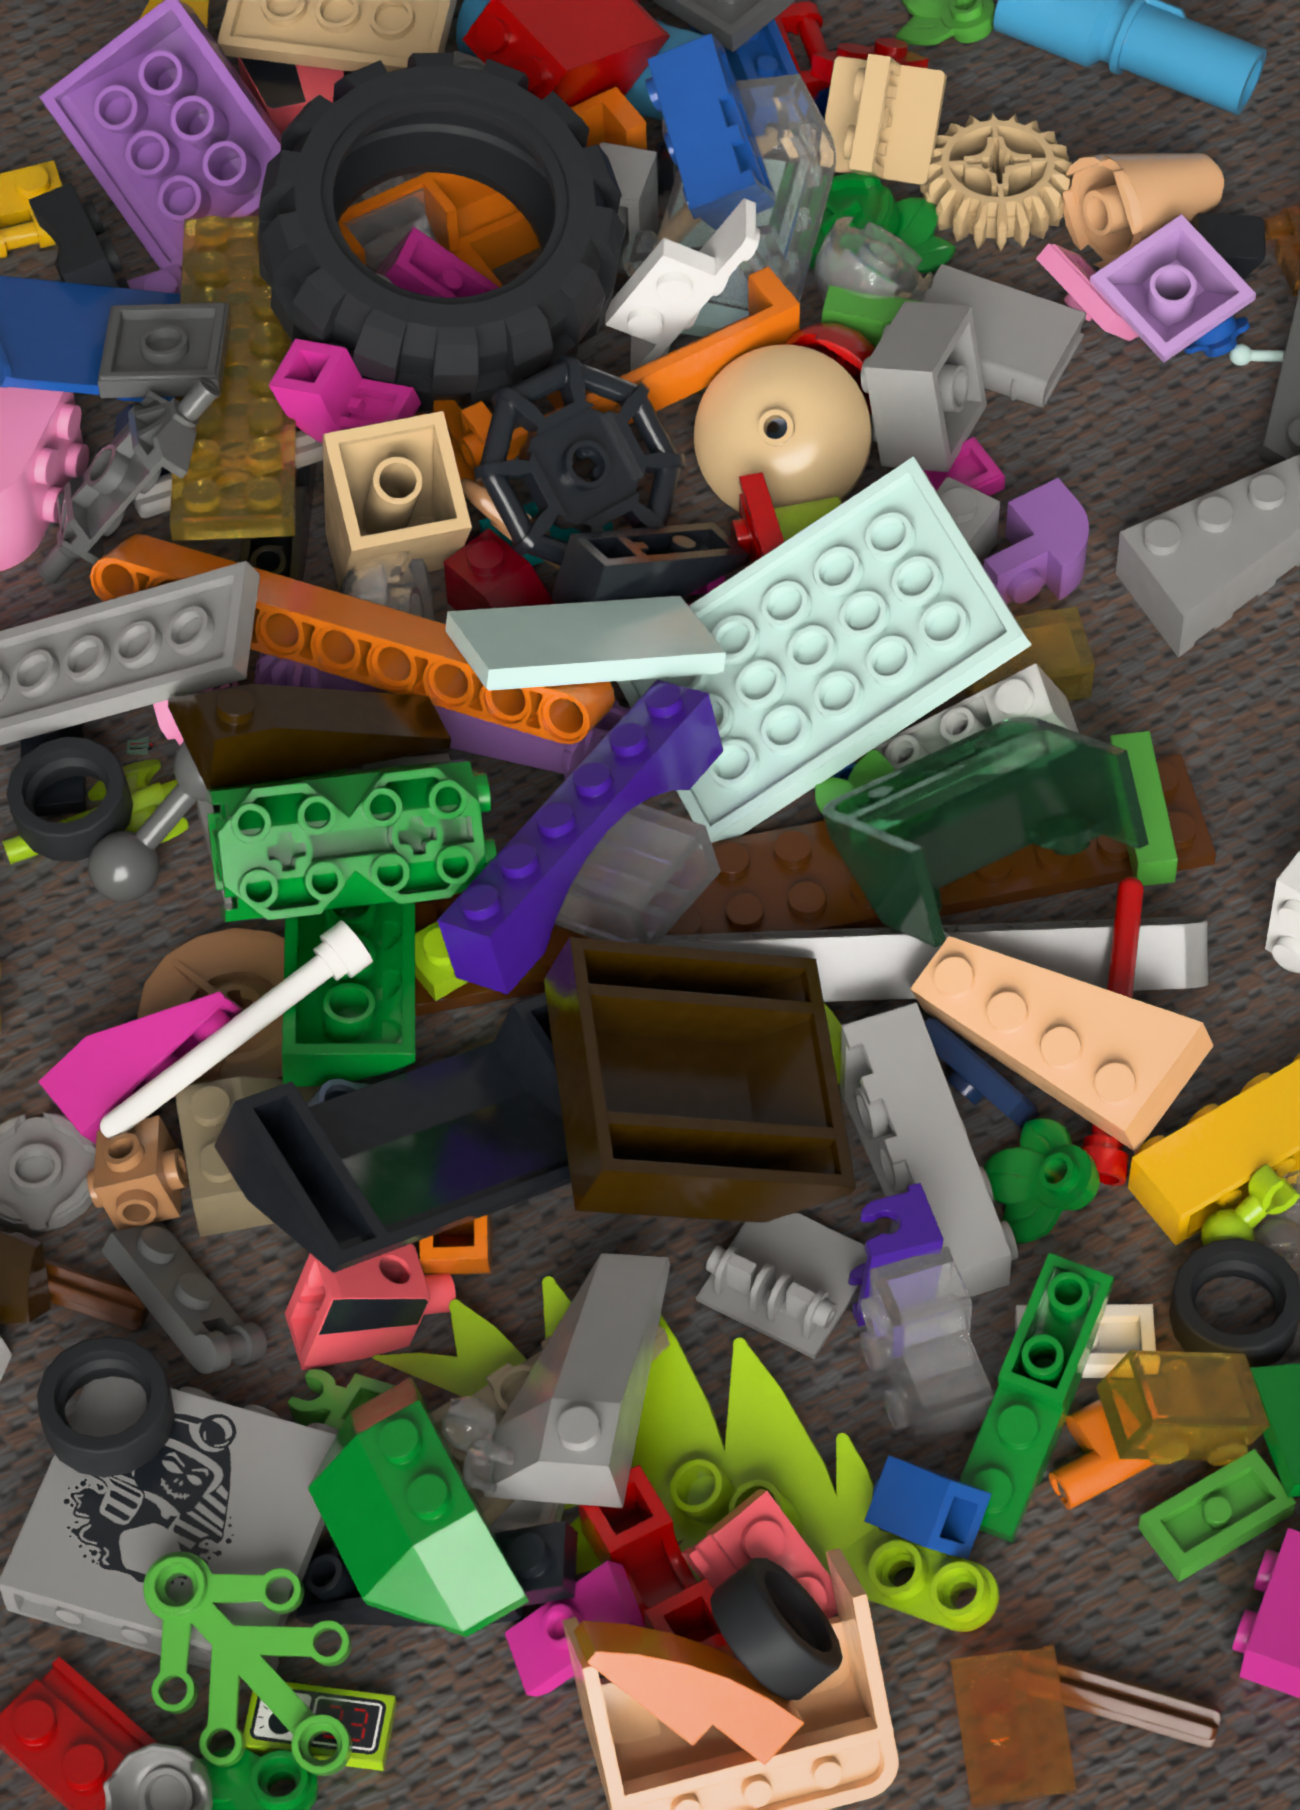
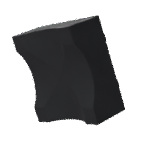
[29,182,130,289]

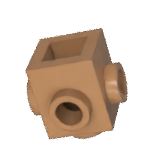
[87,1115,189,1231]

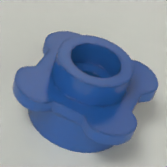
[1184,315,1250,357]

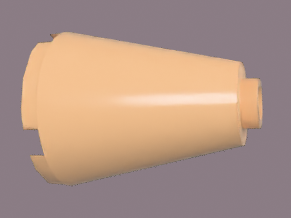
[1062,153,1224,269]

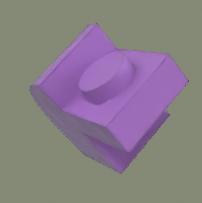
[984,478,1089,604]

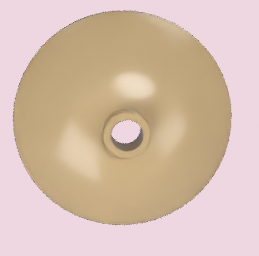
[694,345,872,512]

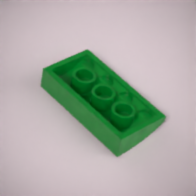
[282,901,415,1087]

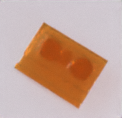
[950,1645,1077,1808]

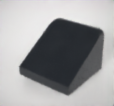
[1193,213,1266,280]

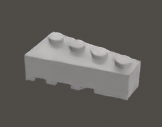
[1115,454,1300,658]
[840,1003,1018,1308]

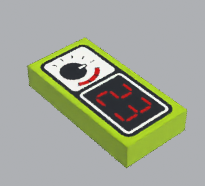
[243,1682,397,1771]

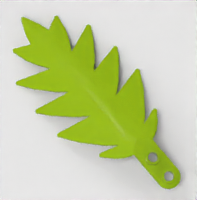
[372,1276,1000,1632]

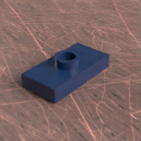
[925,1017,1039,1129]

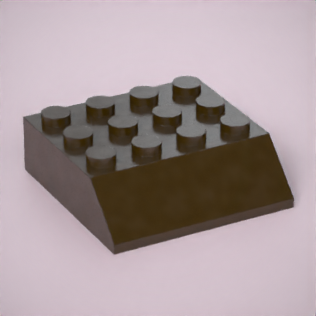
[544,937,856,1223]

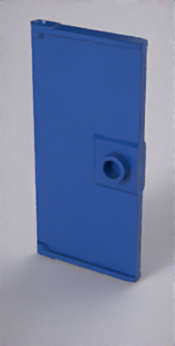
[0,276,279,408]

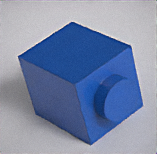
[864,1455,992,1560]

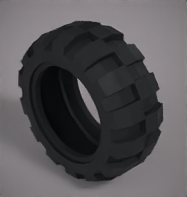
[258,52,625,414]

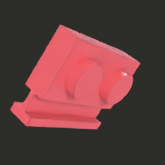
[681,1489,838,1619]

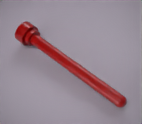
[1080,877,1144,1186]

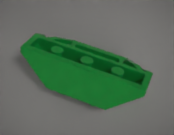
[308,1377,529,1637]

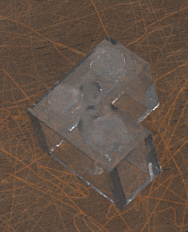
[860,1246,994,1448]

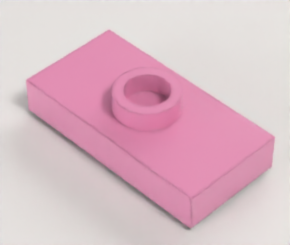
[1036,243,1138,341]

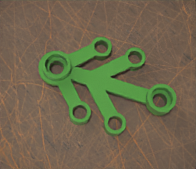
[143,1551,353,1776]

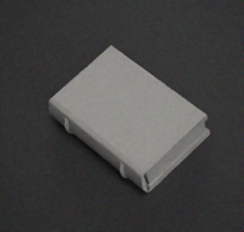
[920,264,1086,408]

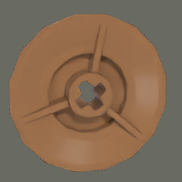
[137,928,285,1085]

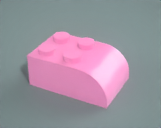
[0,387,89,571]

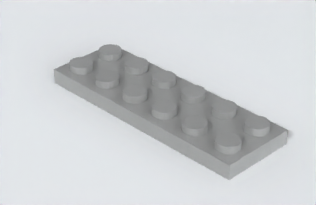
[0,561,260,745]

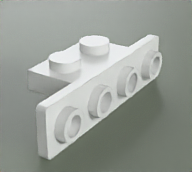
[605,198,760,371]

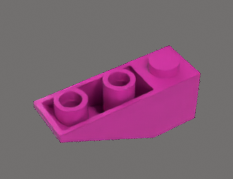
[38,991,244,1144]

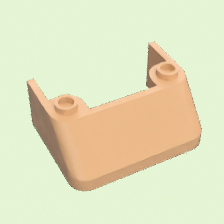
[562,1548,898,1810]

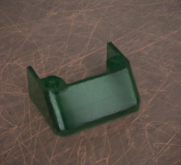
[822,717,1149,948]

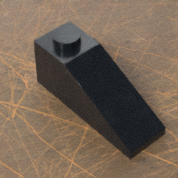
[551,522,748,604]

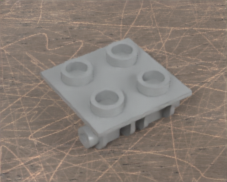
[696,1212,867,1359]

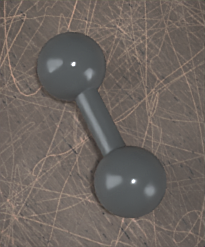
[88,741,207,902]

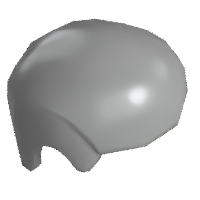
[103,1743,213,1810]

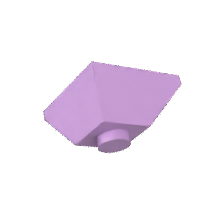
[1090,214,1256,363]

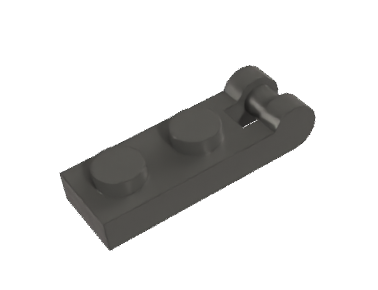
[101,1222,267,1374]

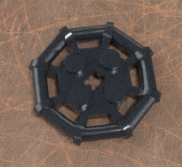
[474,355,686,566]

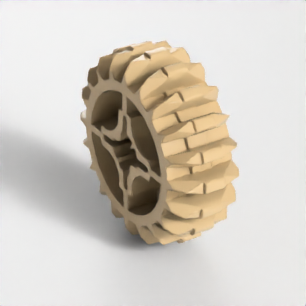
[920,112,1073,251]

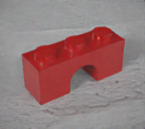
[578,1465,740,1661]

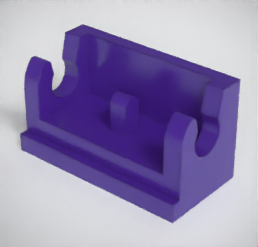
[848,1183,944,1327]

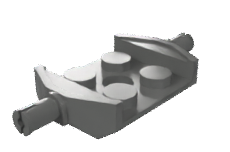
[37,377,220,584]

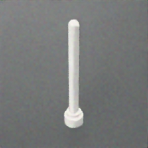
[100,920,373,1139]

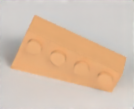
[910,936,1213,1152]

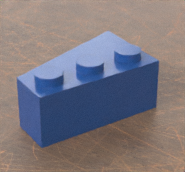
[645,33,779,230]

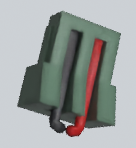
[126,736,153,755]

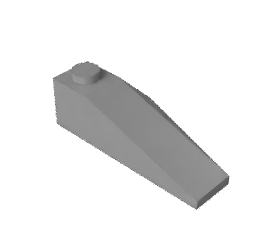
[483,1253,670,1508]

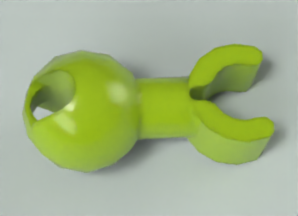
[1201,1164,1300,1246]

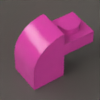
[269,339,421,444]

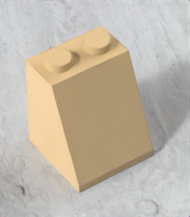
[322,411,472,591]

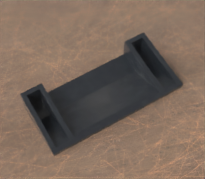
[214,993,571,1273]

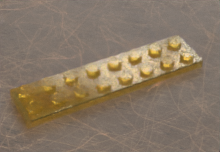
[170,216,297,541]

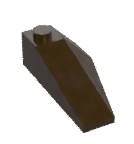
[168,684,451,789]

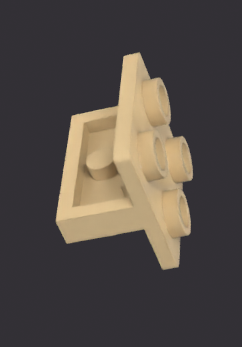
[817,54,947,186]

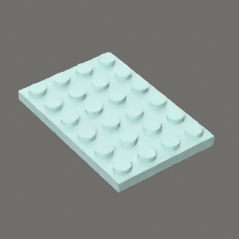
[617,456,1032,845]

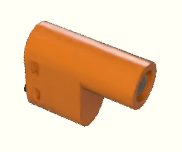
[1049,1392,1159,1510]

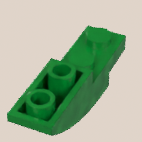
[960,1253,1114,1543]

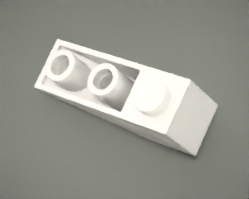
[874,663,1083,786]

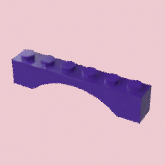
[437,679,724,995]

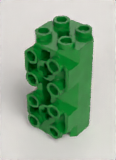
[206,759,497,922]

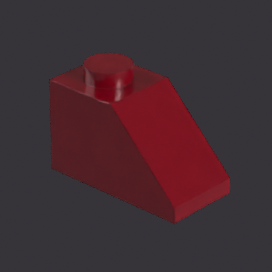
[443,528,555,611]

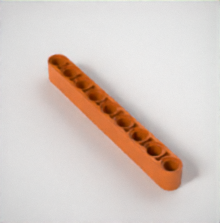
[90,534,615,745]

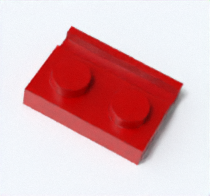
[730,472,784,569]
[0,1656,157,1810]

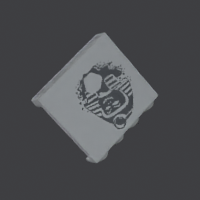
[0,1376,339,1679]

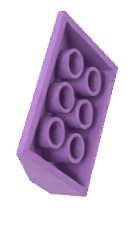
[40,0,281,270]

